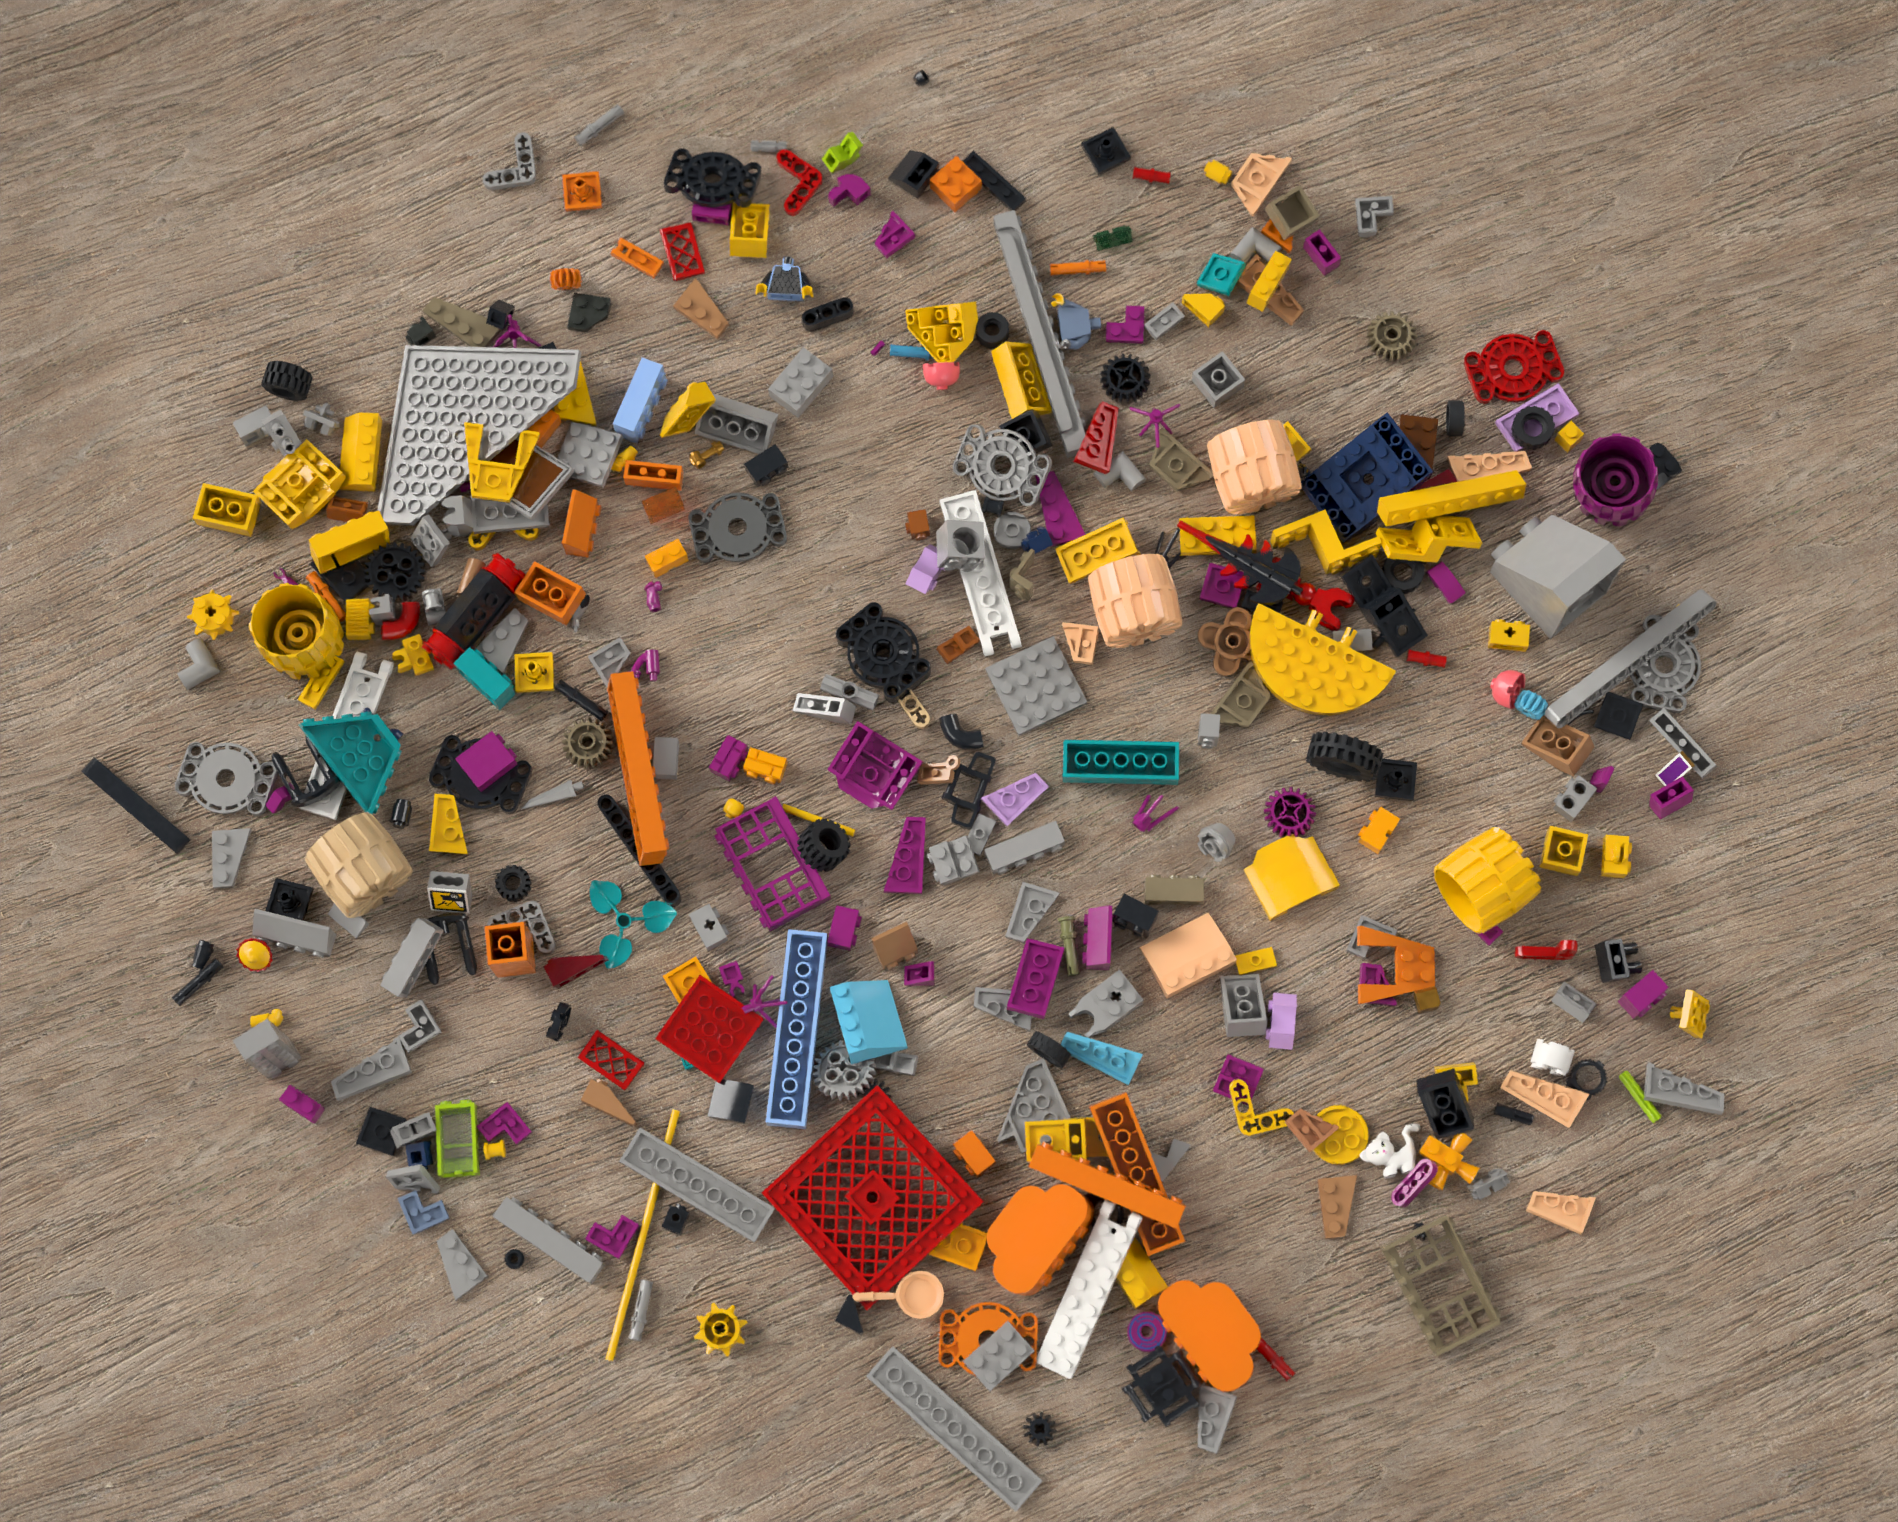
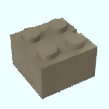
[1265,185,1320,241]

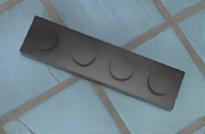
[963,150,1026,211]

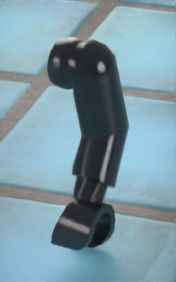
[1298,461,1311,478]

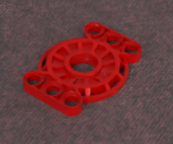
[1463,330,1564,404]

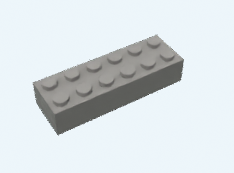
[233,1019,302,1079]

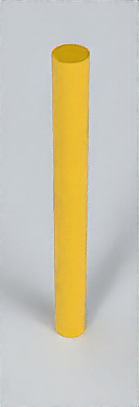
[782,804,856,837]

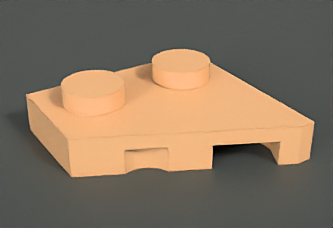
[1062,622,1099,665]

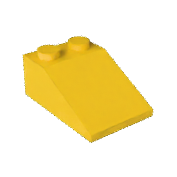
[730,202,770,258]

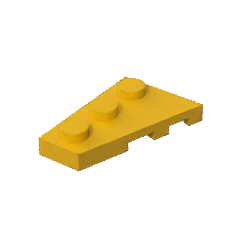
[429,794,468,855]

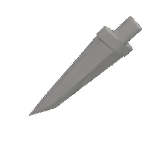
[521,780,584,810]

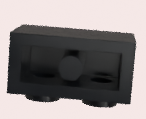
[744,444,789,487]

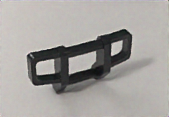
[941,752,996,830]

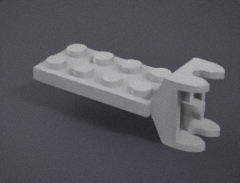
[442,495,550,537]

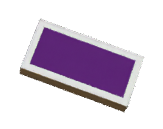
[1655,751,1695,786]

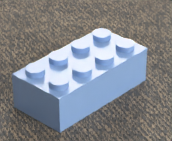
[613,357,667,443]

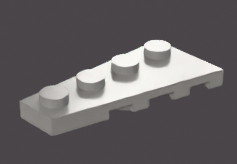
[331,1037,412,1101]

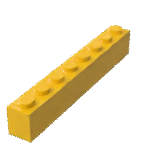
[1377,470,1527,527]

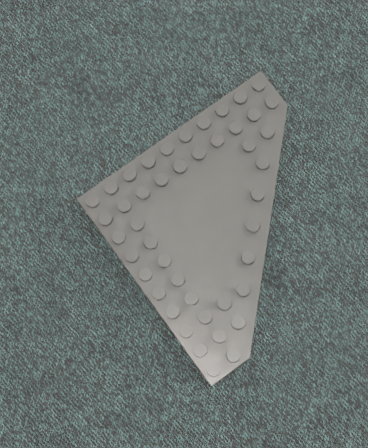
[378,345,582,525]

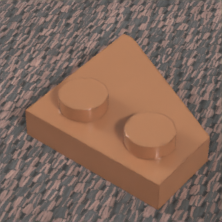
[1284,1108,1339,1152]

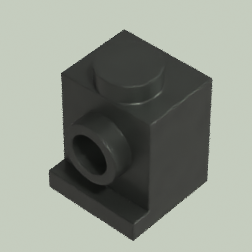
[405,316,436,346]

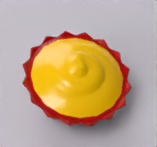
[236,938,273,972]

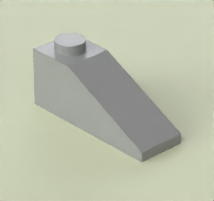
[793,693,856,724]

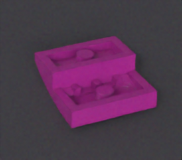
[1213,1054,1264,1106]

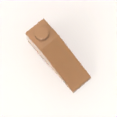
[581,1078,637,1127]

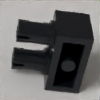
[1594,939,1642,983]

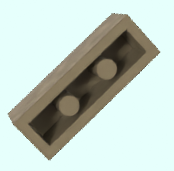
[1145,875,1204,905]

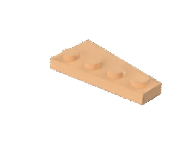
[1500,1070,1589,1128]

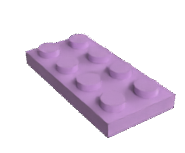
[1495,383,1579,451]

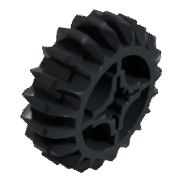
[1100,353,1151,404]

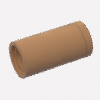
[457,558,486,596]

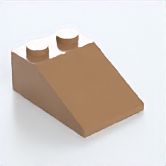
[1521,715,1595,777]
[871,921,918,970]

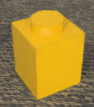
[1555,421,1584,453]

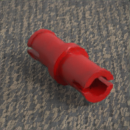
[1132,167,1171,184]
[1406,649,1447,668]

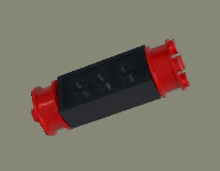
[421,553,526,670]

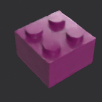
[1617,970,1669,1019]

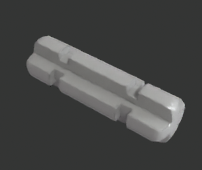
[751,140,787,152]

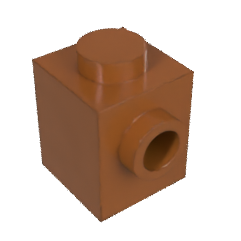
[905,509,930,540]

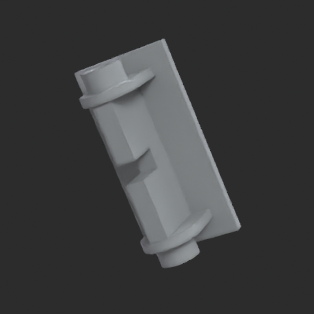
[1466,1168,1510,1200]

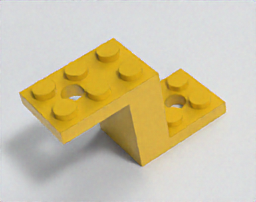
[1270,510,1382,574]

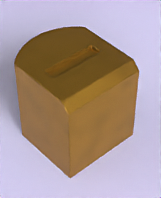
[1413,986,1441,1014]

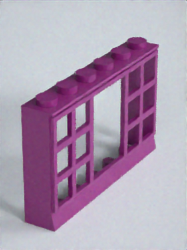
[714,796,831,932]

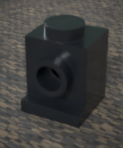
[661,1203,690,1236]

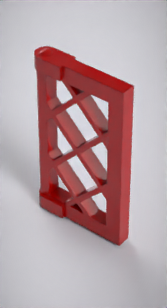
[660,222,705,281]
[577,1030,645,1091]

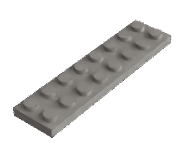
[619,1128,775,1243]

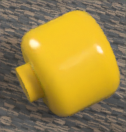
[723,798,745,820]

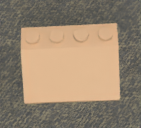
[1140,913,1237,999]

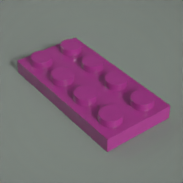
[1006,938,1064,1019]

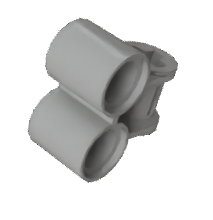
[422,588,446,626]

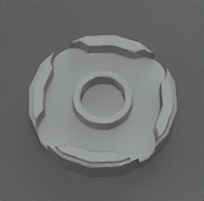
[994,512,1031,549]

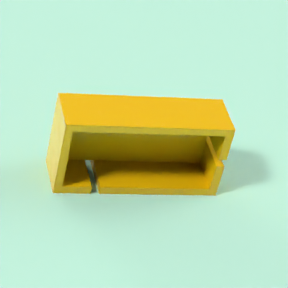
[309,510,390,574]

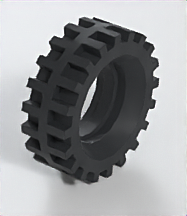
[1306,732,1384,782]

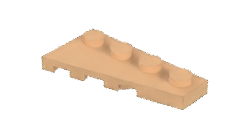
[1447,451,1532,482]

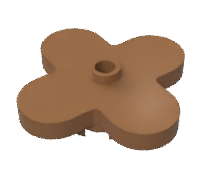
[1197,607,1252,676]

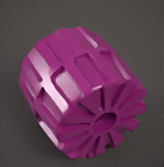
[1573,433,1658,527]

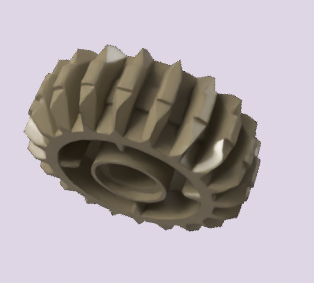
[1366,311,1417,361]
[562,717,614,769]

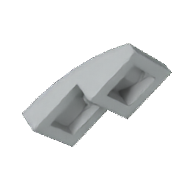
[875,1052,918,1076]

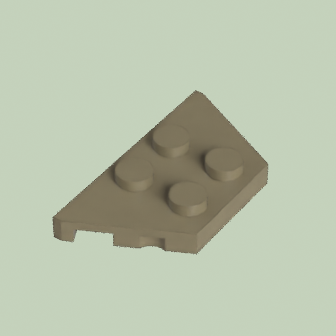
[1149,428,1214,492]
[1211,661,1271,728]

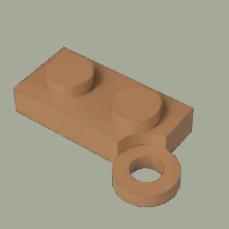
[917,755,960,785]

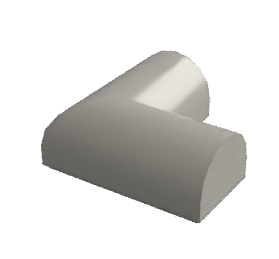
[1355,196,1394,238]
[1230,226,1282,264]
[1093,451,1146,492]
[177,638,221,690]
[398,999,442,1053]

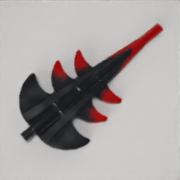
[1177,520,1303,605]

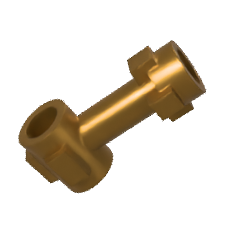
[689,441,725,469]

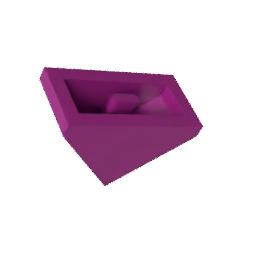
[904,961,935,986]

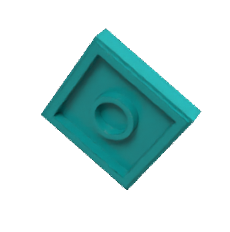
[1196,253,1246,296]

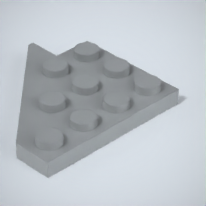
[998,1058,1071,1154]

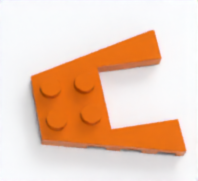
[1357,926,1435,1004]

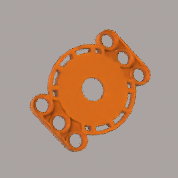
[938,1302,1038,1376]

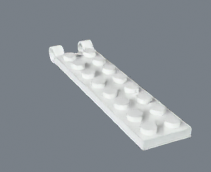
[939,490,1022,657]
[299,651,394,820]
[1036,1199,1143,1379]

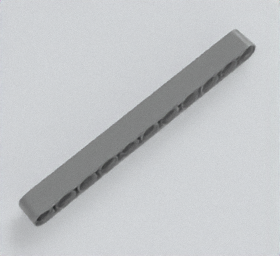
[1544,589,1717,728]

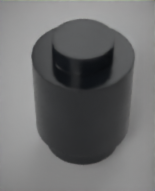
[390,799,412,829]

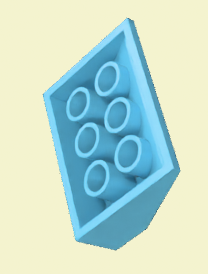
[830,980,908,1064]

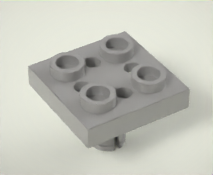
[411,515,451,567]

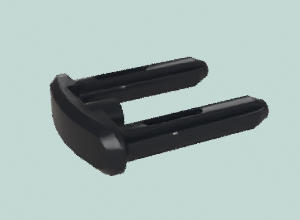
[272,736,341,807]
[425,913,478,985]

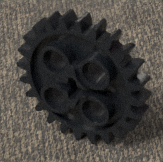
[364,542,426,602]

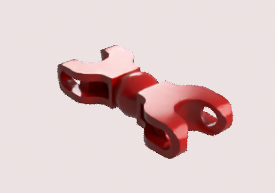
[1256,557,1355,631]

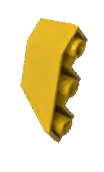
[905,301,978,363]

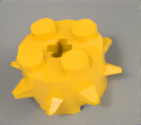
[187,590,239,640]
[694,1303,747,1356]

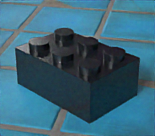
[1417,1069,1474,1140]

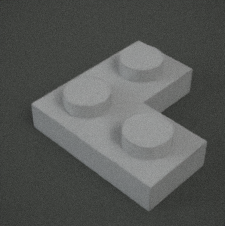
[1346,915,1397,959]

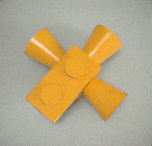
[1419,1133,1480,1191]

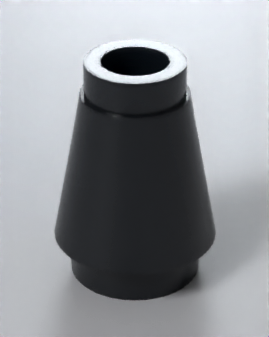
[192,939,214,969]

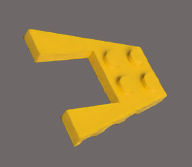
[464,422,540,503]

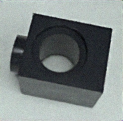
[486,299,515,330]

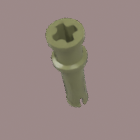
[1058,916,1080,976]

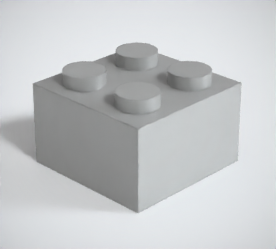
[1192,351,1245,408]

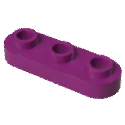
[1391,1159,1437,1208]

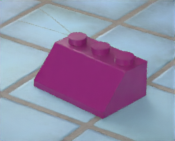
[1082,905,1112,970]

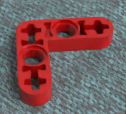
[776,149,823,216]
[1515,940,1578,960]

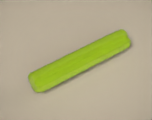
[1619,1071,1661,1123]

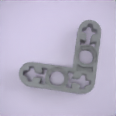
[482,132,536,190]
[487,901,556,955]

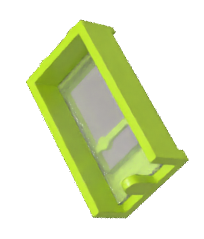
[435,1100,480,1178]

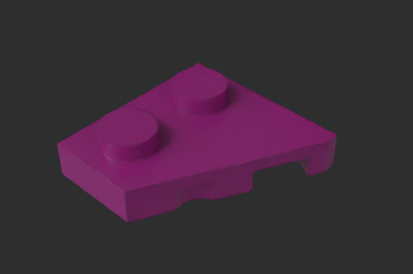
[875,211,916,259]
[1359,963,1397,1006]

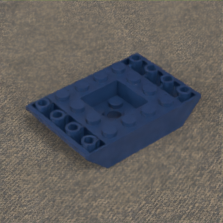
[1301,412,1434,543]

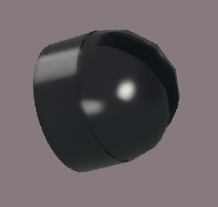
[913,70,929,86]

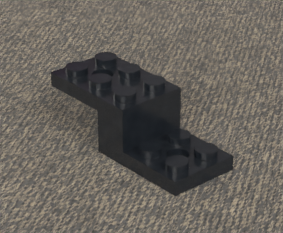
[1340,554,1428,657]

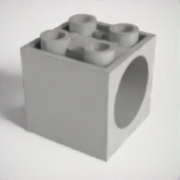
[936,520,985,572]

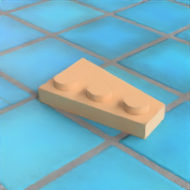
[1526,1191,1596,1234]

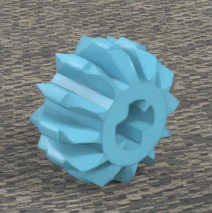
[1514,690,1548,720]

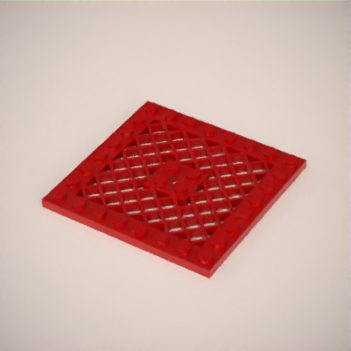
[762,1085,984,1311]

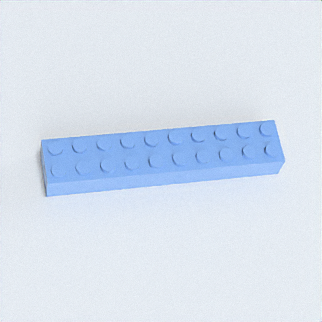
[766,929,828,1129]

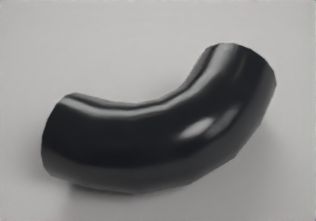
[939,714,984,750]

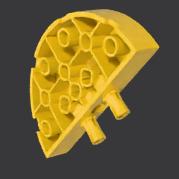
[1249,603,1396,716]

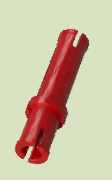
[1257,1338,1296,1382]

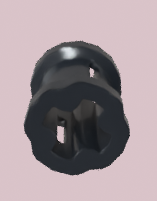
[982,496,1004,517]

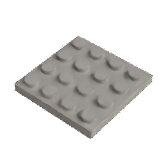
[985,636,1087,736]

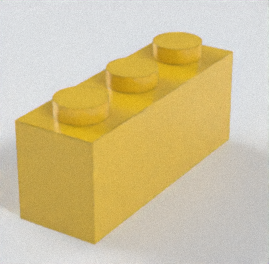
[1247,250,1292,312]

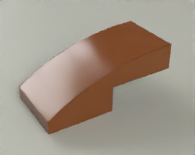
[936,626,980,664]

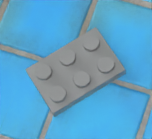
[963,1321,1034,1392]

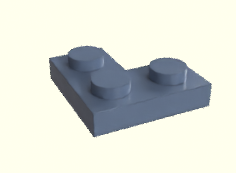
[398,1190,450,1235]

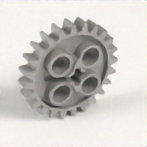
[812,1040,876,1101]

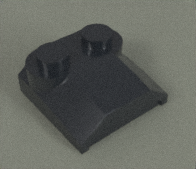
[1649,442,1682,490]

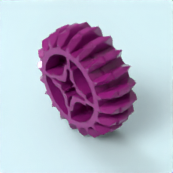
[1264,787,1316,837]

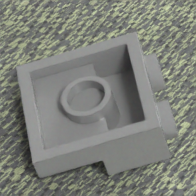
[927,836,980,886]

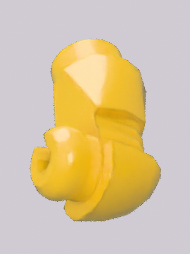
[611,446,638,472]
[250,1009,283,1028]

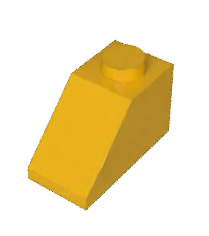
[1182,294,1225,327]

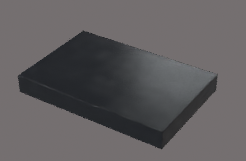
[309,554,369,603]

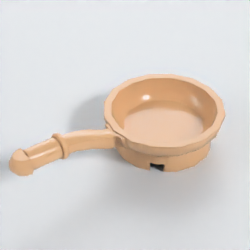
[853,1271,944,1319]

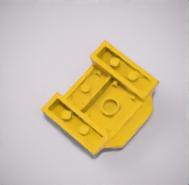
[253,439,346,529]
[1244,834,1340,921]

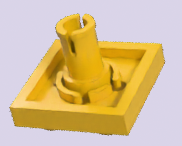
[514,652,554,693]
[1670,990,1710,1038]

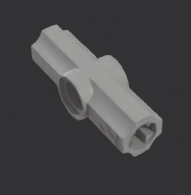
[820,674,879,711]

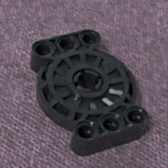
[836,602,931,703]

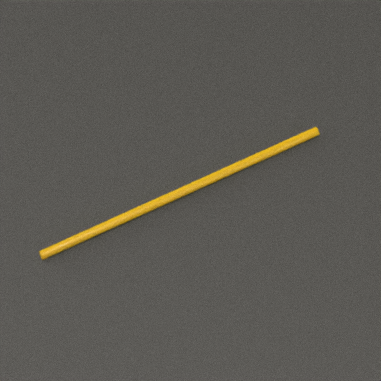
[606,1109,680,1361]

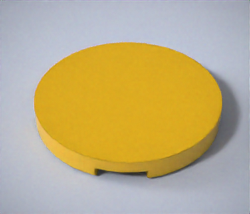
[1313,1105,1369,1165]

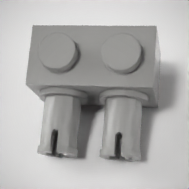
[262,409,302,456]

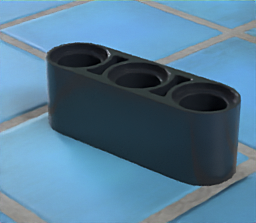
[802,297,854,332]

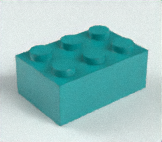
[454,647,515,710]

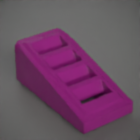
[1589,766,1614,793]

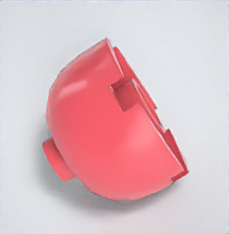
[923,362,960,390]
[1490,670,1526,709]

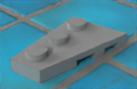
[212,828,252,889]
[437,1229,488,1301]
[1198,1384,1237,1454]

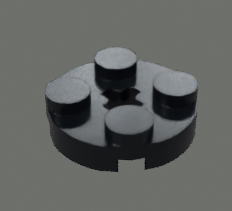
[546,1002,572,1042]

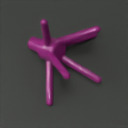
[493,315,541,348]
[1129,404,1180,448]
[742,975,787,1028]

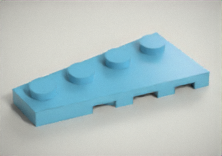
[1061,1032,1143,1085]

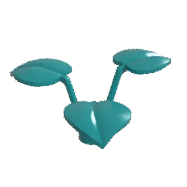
[590,880,677,969]

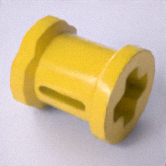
[484,1140,506,1160]

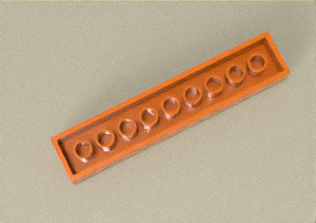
[607,671,669,866]

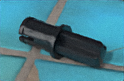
[1493,1102,1534,1126]

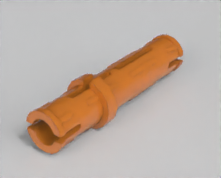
[1050,260,1106,276]
[306,571,346,622]

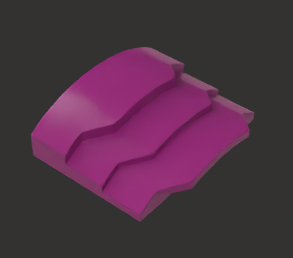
[827,721,923,810]

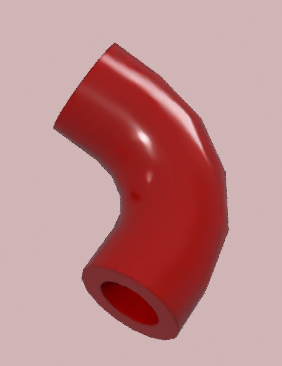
[381,602,420,640]

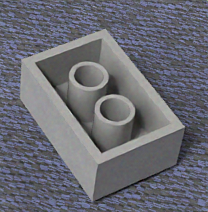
[768,347,833,418]

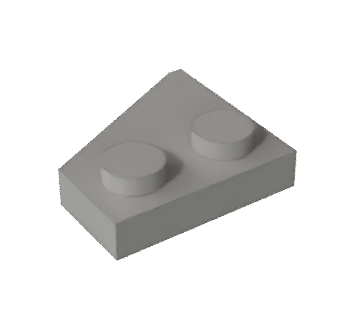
[386,1164,440,1193]

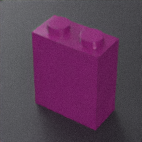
[455,731,517,792]

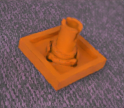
[562,171,602,212]

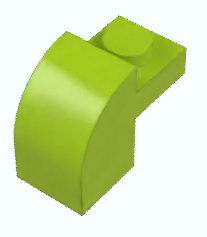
[822,131,863,173]

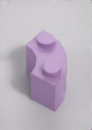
[905,544,945,594]
[1265,993,1297,1050]

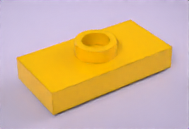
[1235,947,1277,975]

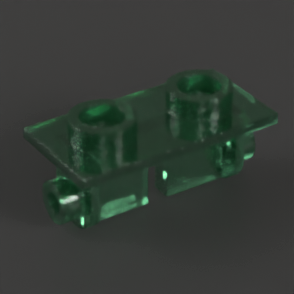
[1093,225,1133,251]

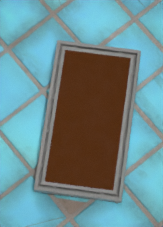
[468,436,575,520]

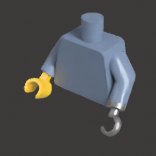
[1051,293,1101,350]

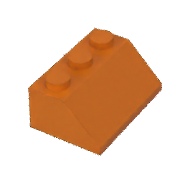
[562,489,601,558]

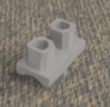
[303,403,341,436]

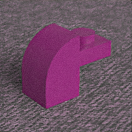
[828,174,871,207]

